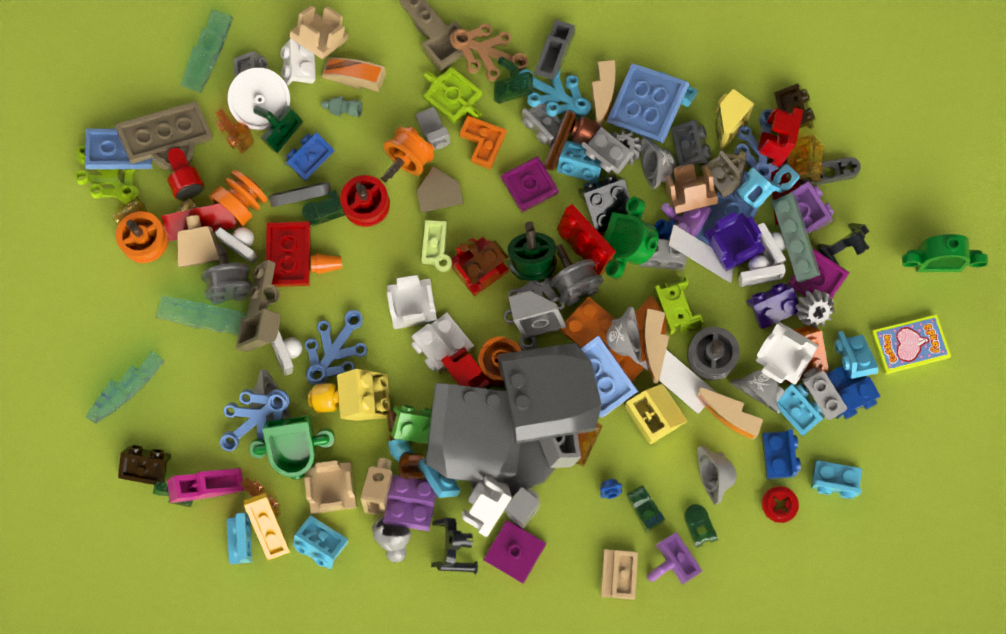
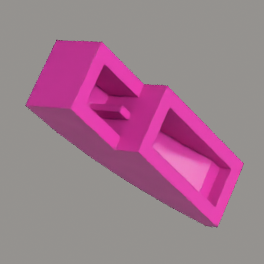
[167,468,244,503]

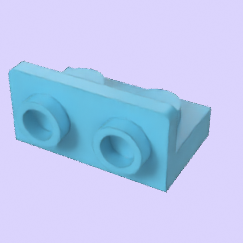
[557,140,602,183]
[834,331,879,379]
[778,383,825,436]
[811,460,862,499]
[227,513,253,564]
[293,515,348,570]

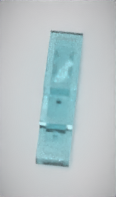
[181,10,233,93]
[156,296,247,335]
[85,351,164,424]

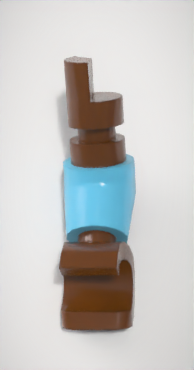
[386,410,425,479]

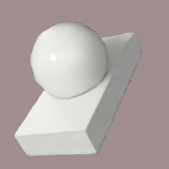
[757,223,786,267]
[216,227,258,264]
[738,255,786,287]
[271,330,302,376]

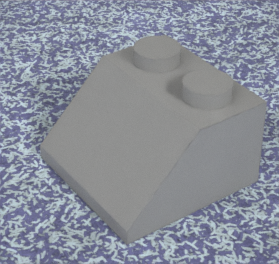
[509,291,566,339]

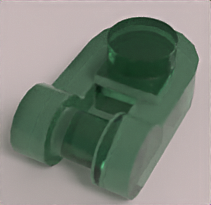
[684,504,718,548]

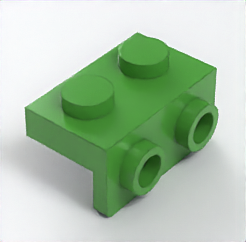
[391,404,431,444]

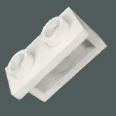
[281,39,316,85]

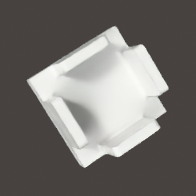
[387,275,437,329]
[756,322,819,384]
[462,475,512,537]

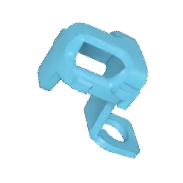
[738,165,800,209]

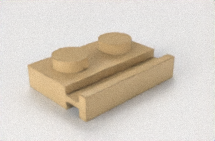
[601,549,638,600]

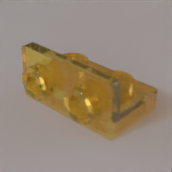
[786,135,824,182]

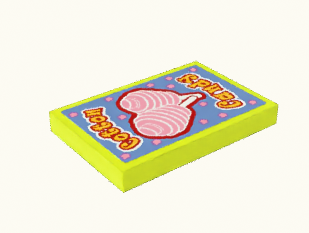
[871,315,951,374]

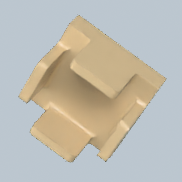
[289,5,349,59]
[304,461,357,514]

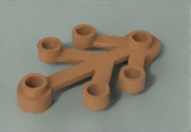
[450,23,528,81]

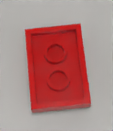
[556,204,616,275]
[266,222,311,287]

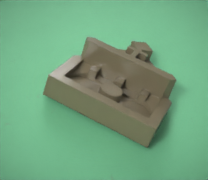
[701,151,747,198]
[417,166,463,213]

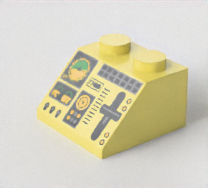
[715,89,754,151]

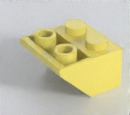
[337,369,391,421]
[625,384,687,445]

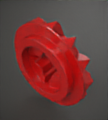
[762,486,799,523]

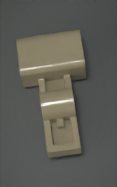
[400,0,473,72]
[235,260,281,352]

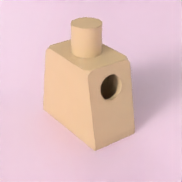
[178,215,219,267]
[361,458,393,516]

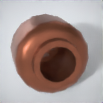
[569,116,600,144]

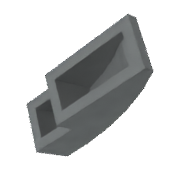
[534,20,575,80]

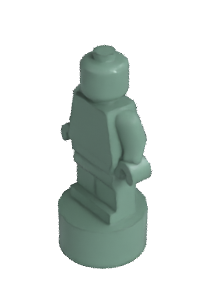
[321,96,363,117]

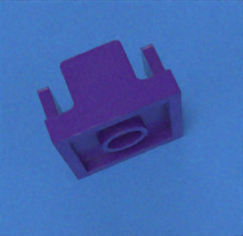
[704,212,765,271]

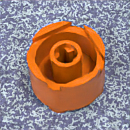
[478,336,522,386]

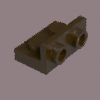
[774,83,815,129]
[118,445,171,486]

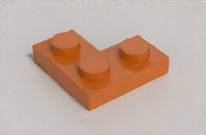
[459,116,507,170]

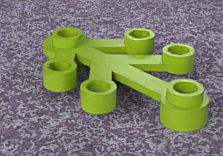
[75,145,138,204]

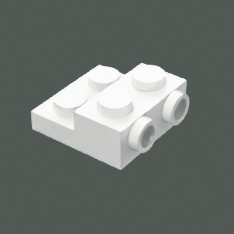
[411,313,474,374]

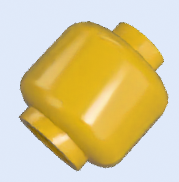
[308,383,339,413]

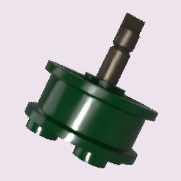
[507,221,557,281]

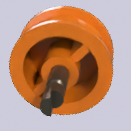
[381,126,434,183]
[116,211,169,263]

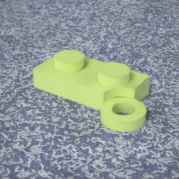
[421,220,452,272]

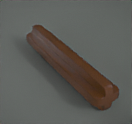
[544,110,576,171]

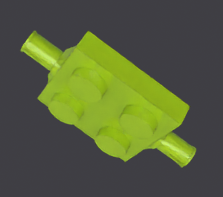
[423,67,483,124]

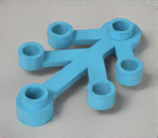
[516,69,591,117]

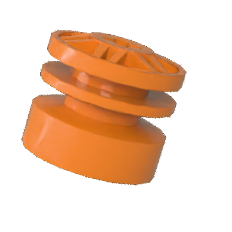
[209,169,268,227]

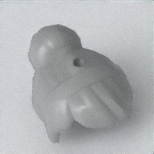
[372,516,411,562]

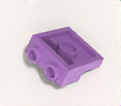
[772,181,835,234]
[383,474,437,531]

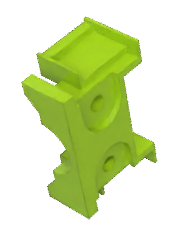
[654,275,703,335]

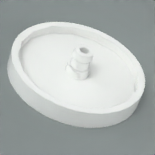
[227,67,290,130]

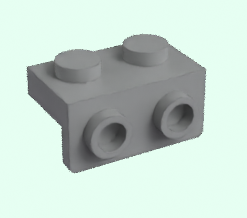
[522,104,561,148]

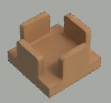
[664,163,718,214]

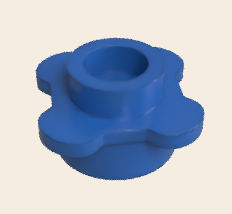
[654,219,675,240]
[600,479,622,499]

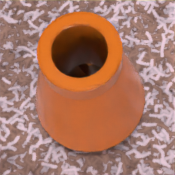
[310,253,342,275]

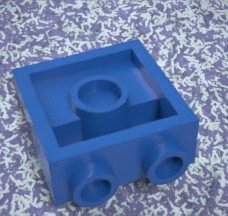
[826,366,881,419]

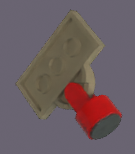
[115,101,212,200]

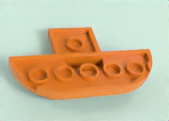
[559,296,666,383]

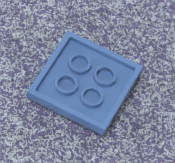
[606,63,689,143]

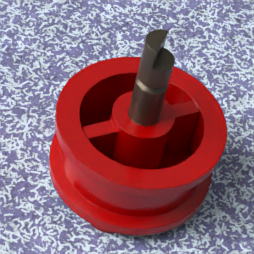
[340,175,390,227]

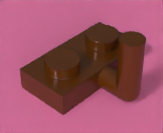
[459,240,509,285]

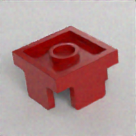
[758,107,803,168]
[451,237,509,297]
[441,347,492,389]

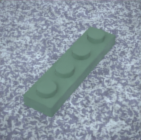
[772,193,821,283]

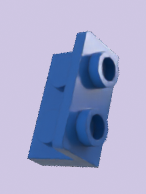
[284,132,335,181]
[762,429,801,479]

